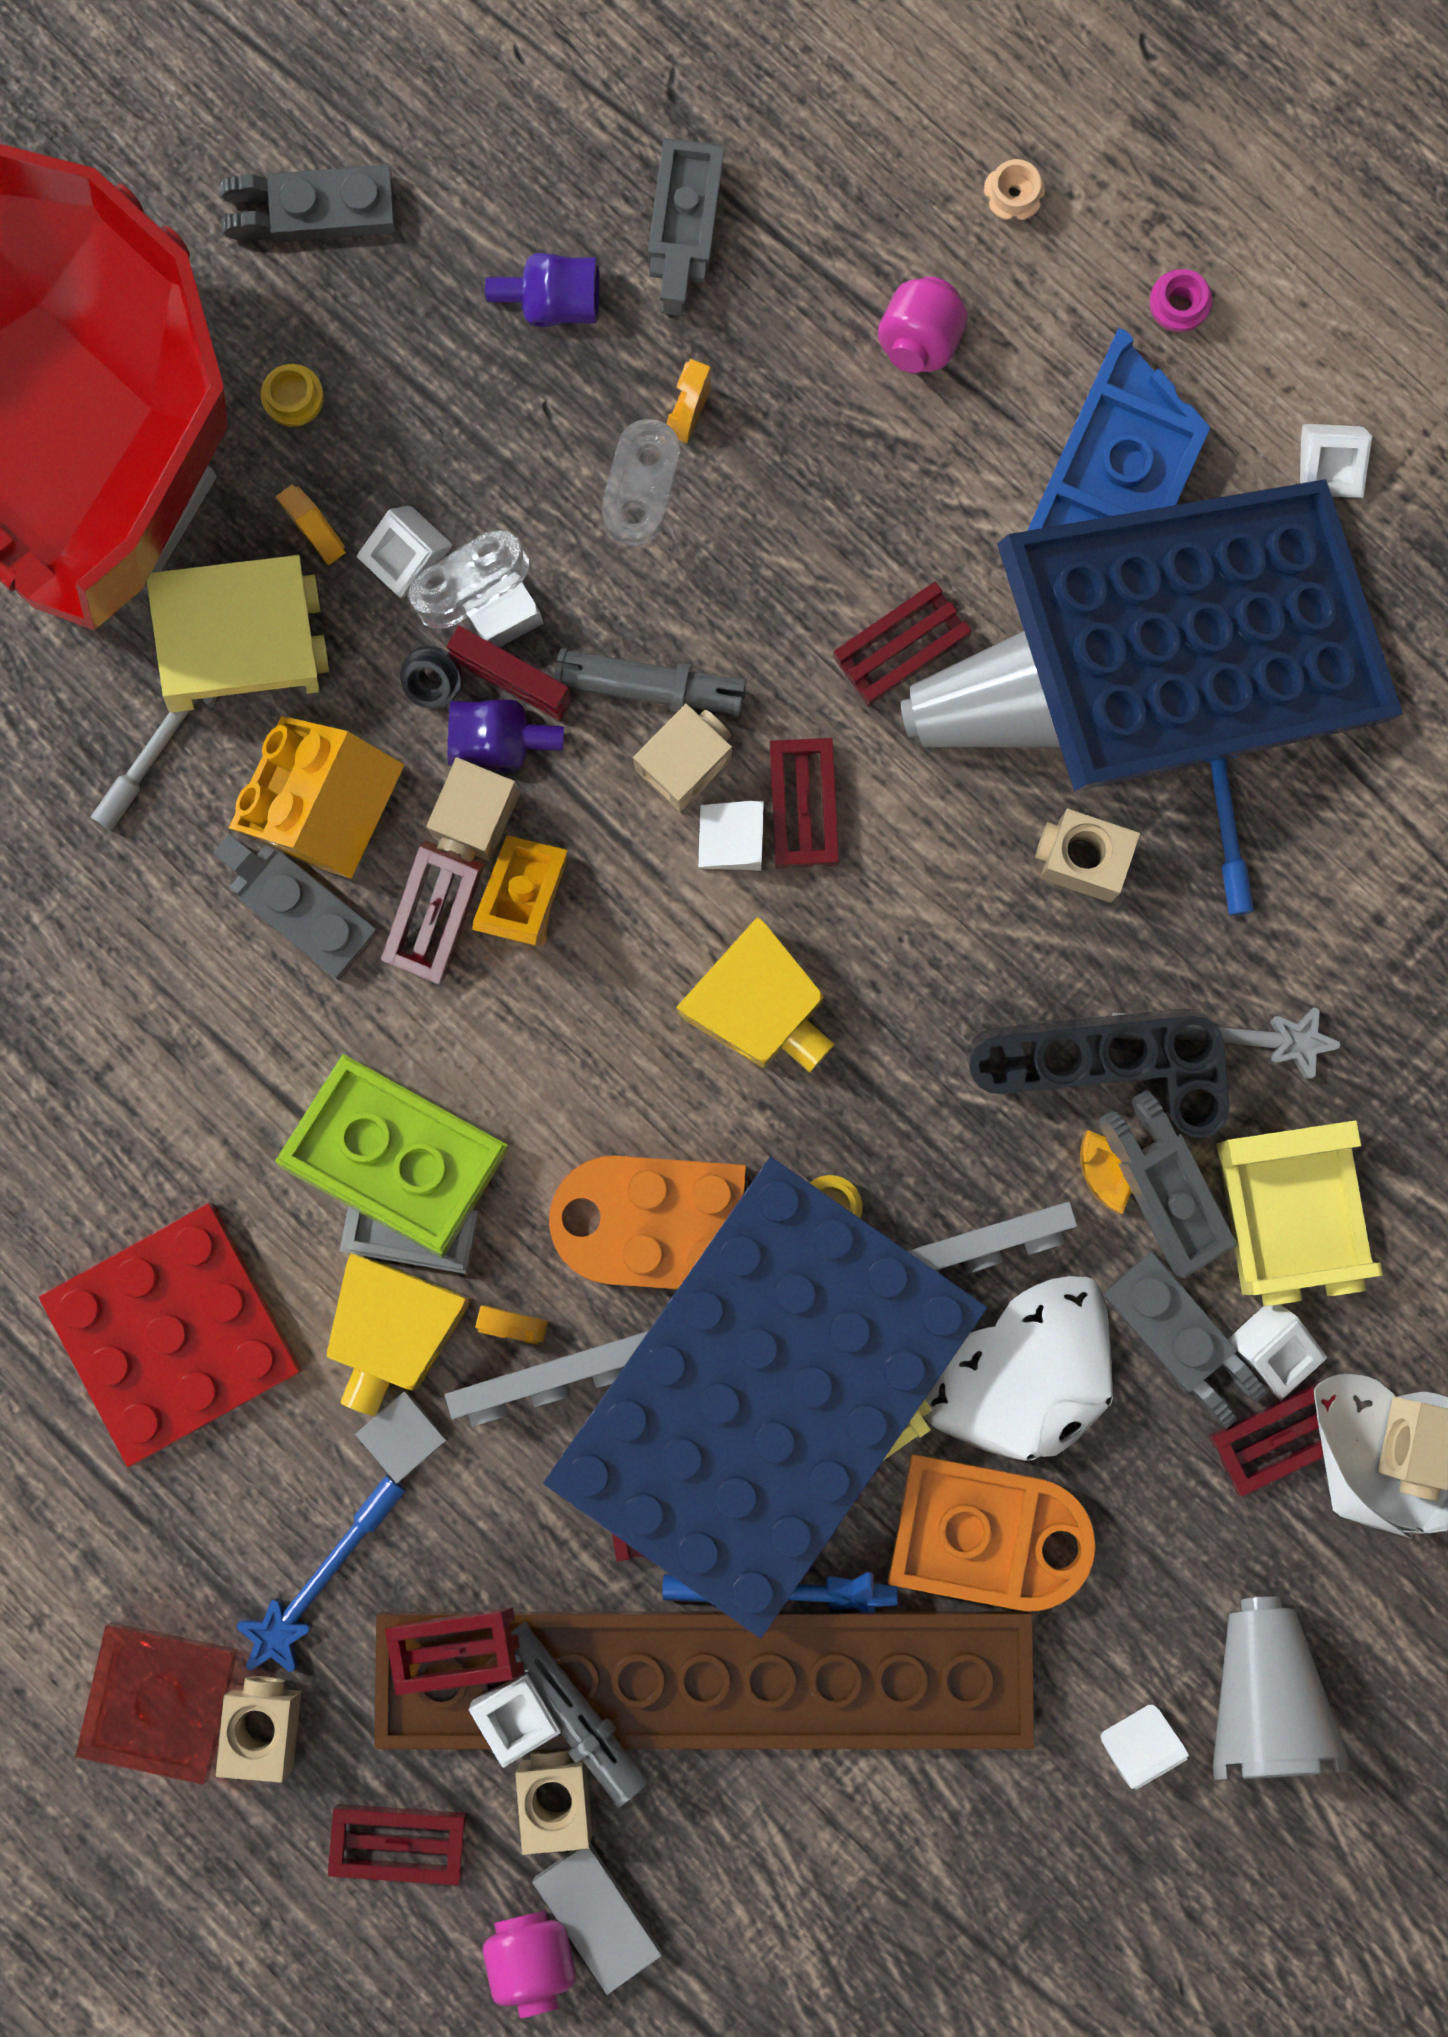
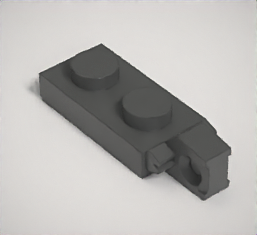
[648,138,725,316]
[213,834,379,981]

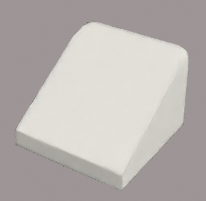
[1300,424,1372,498]
[356,506,452,598]
[459,568,544,648]
[698,801,764,871]
[1228,1304,1328,1401]
[469,1673,561,1768]
[1100,1704,1189,1790]

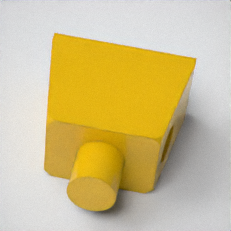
[676,916,835,1073]
[327,1253,472,1417]

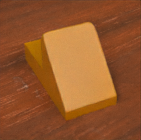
[472,835,568,946]

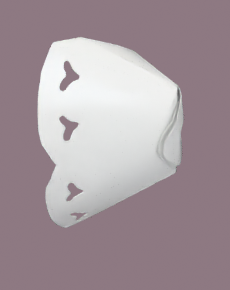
[923,1276,1113,1461]
[1314,1374,1448,1539]

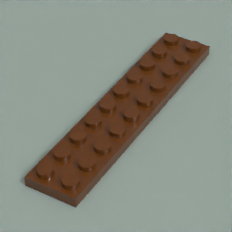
[374,1611,1034,1749]

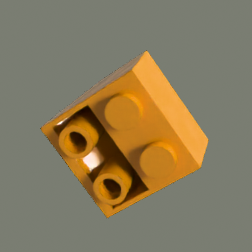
[229,716,405,879]

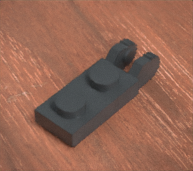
[220,165,396,243]
[1099,1090,1237,1278]
[1101,1252,1268,1429]

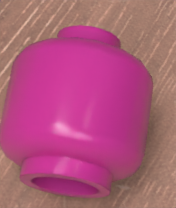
[878,277,968,373]
[483,1910,576,2018]

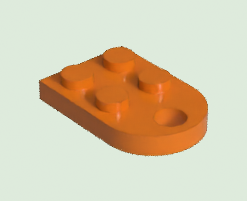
[549,1156,746,1289]
[888,1453,1095,1611]

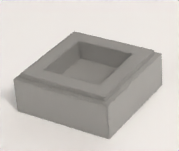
[355,1390,448,1484]

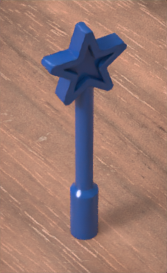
[1210,755,1254,916]
[237,1475,407,1672]
[662,1573,898,1612]

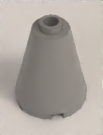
[901,631,1060,748]
[1213,1597,1350,1780]

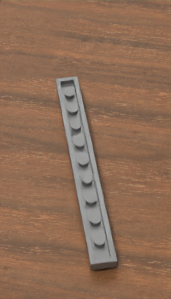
[444,1202,1077,1427]

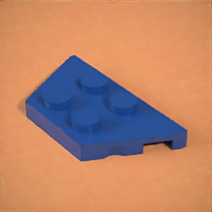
[1027,327,1210,531]

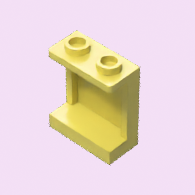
[147,555,329,713]
[1216,1120,1383,1306]

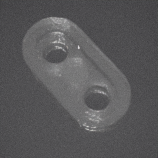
[602,419,680,546]
[408,531,529,629]

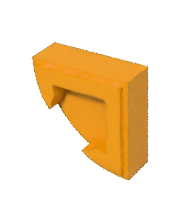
[666,359,711,444]
[275,484,346,566]
[1080,1130,1132,1215]
[475,1305,549,1345]

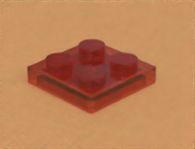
[75,1622,238,1785]

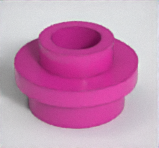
[1149,269,1212,332]

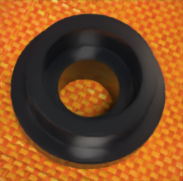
[400,646,463,708]

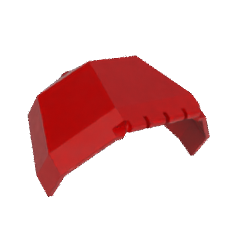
[0,144,228,631]

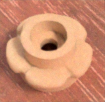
[984,159,1045,220]

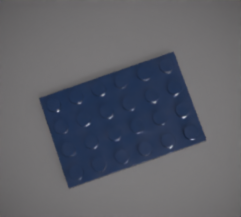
[997,479,1403,792]
[543,1156,988,1639]

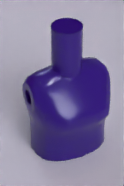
[485,253,600,327]
[447,699,564,773]

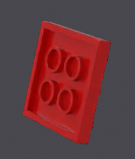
[38,1203,303,1468]

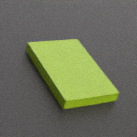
[275,1054,509,1259]

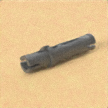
[554,648,747,718]
[511,1621,651,1808]

